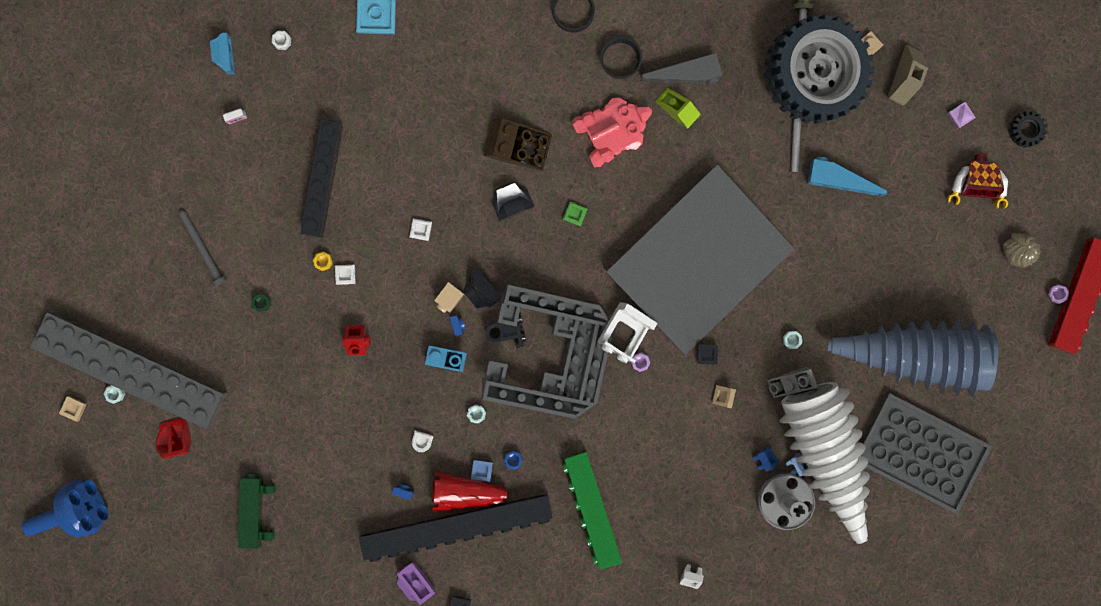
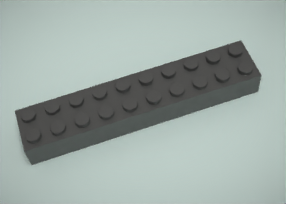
[30,312,228,429]

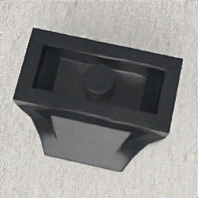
[492,183,534,222]
[464,268,501,308]

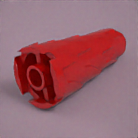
[432,472,507,511]

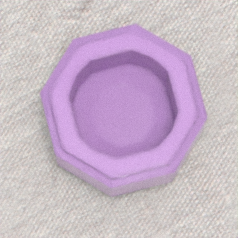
[1048,284,1069,304]
[631,353,650,372]

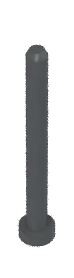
[179,210,227,287]

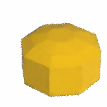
[313,252,333,271]

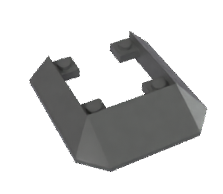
[482,284,613,419]

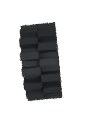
[1009,111,1048,147]

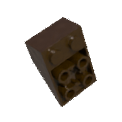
[484,118,552,171]

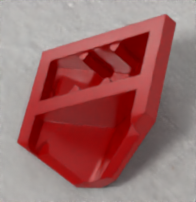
[156,418,192,459]

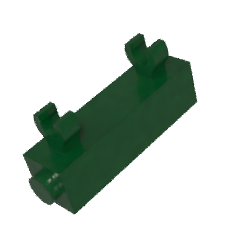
[238,473,276,549]

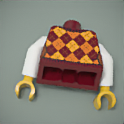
[947,153,1008,209]

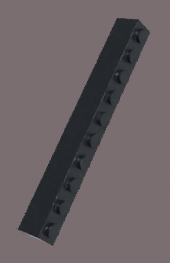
[359,493,553,562]

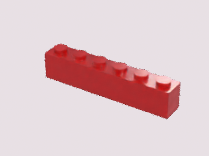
[1048,238,1101,354]

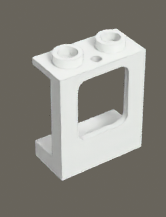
[597,302,657,364]

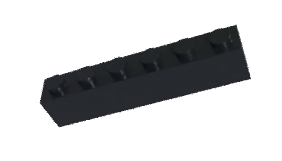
[300,120,343,238]

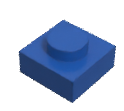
[450,315,466,336]
[392,483,415,500]

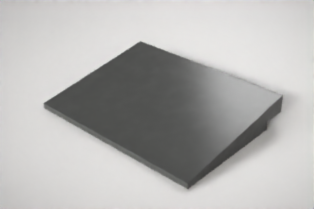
[606,165,794,355]

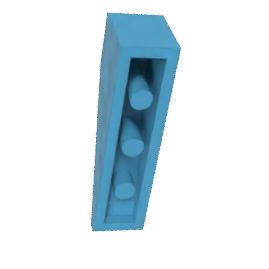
[807,157,887,196]

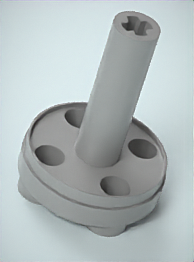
[758,473,815,530]

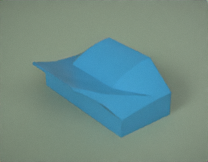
[210,33,235,75]

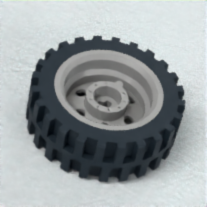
[764,14,874,124]

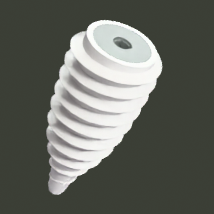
[779,382,870,544]

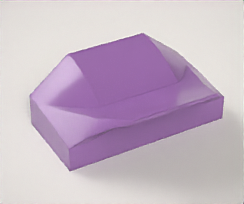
[397,561,436,605]

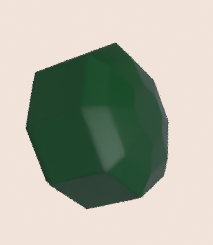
[251,293,271,312]

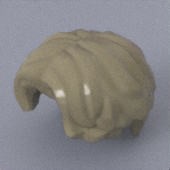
[1003,233,1041,267]

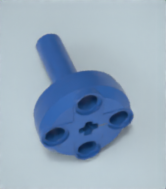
[22,480,108,538]

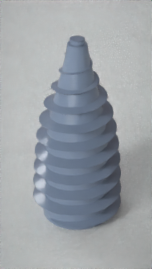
[827,320,998,398]

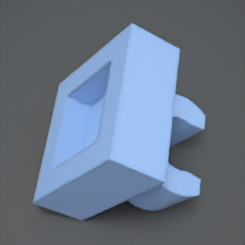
[786,452,808,477]

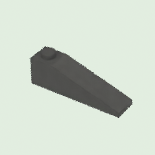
[641,53,723,85]

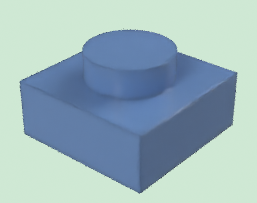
[471,460,493,482]

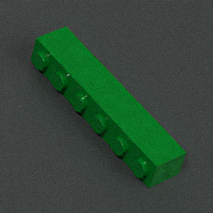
[562,451,622,570]

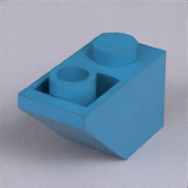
[425,345,467,372]

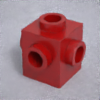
[342,325,371,356]

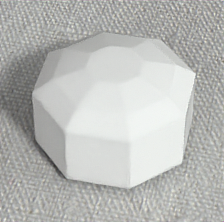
[272,31,291,50]

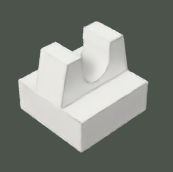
[679,564,704,589]

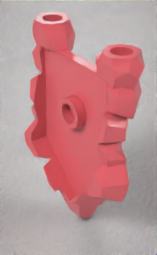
[572,97,652,167]

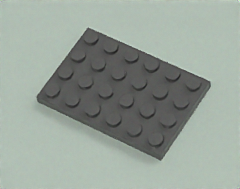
[861,393,992,515]

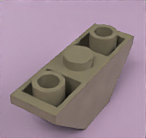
[887,45,928,106]

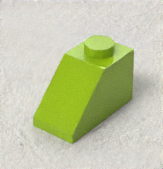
[655,88,701,128]

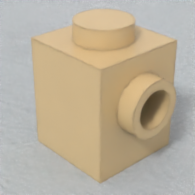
[434,282,465,313]

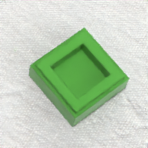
[563,202,587,227]

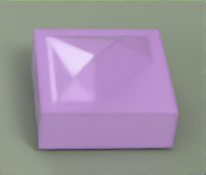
[948,102,976,129]

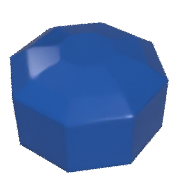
[504,450,523,470]

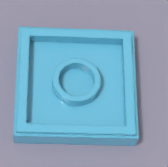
[356,0,396,34]

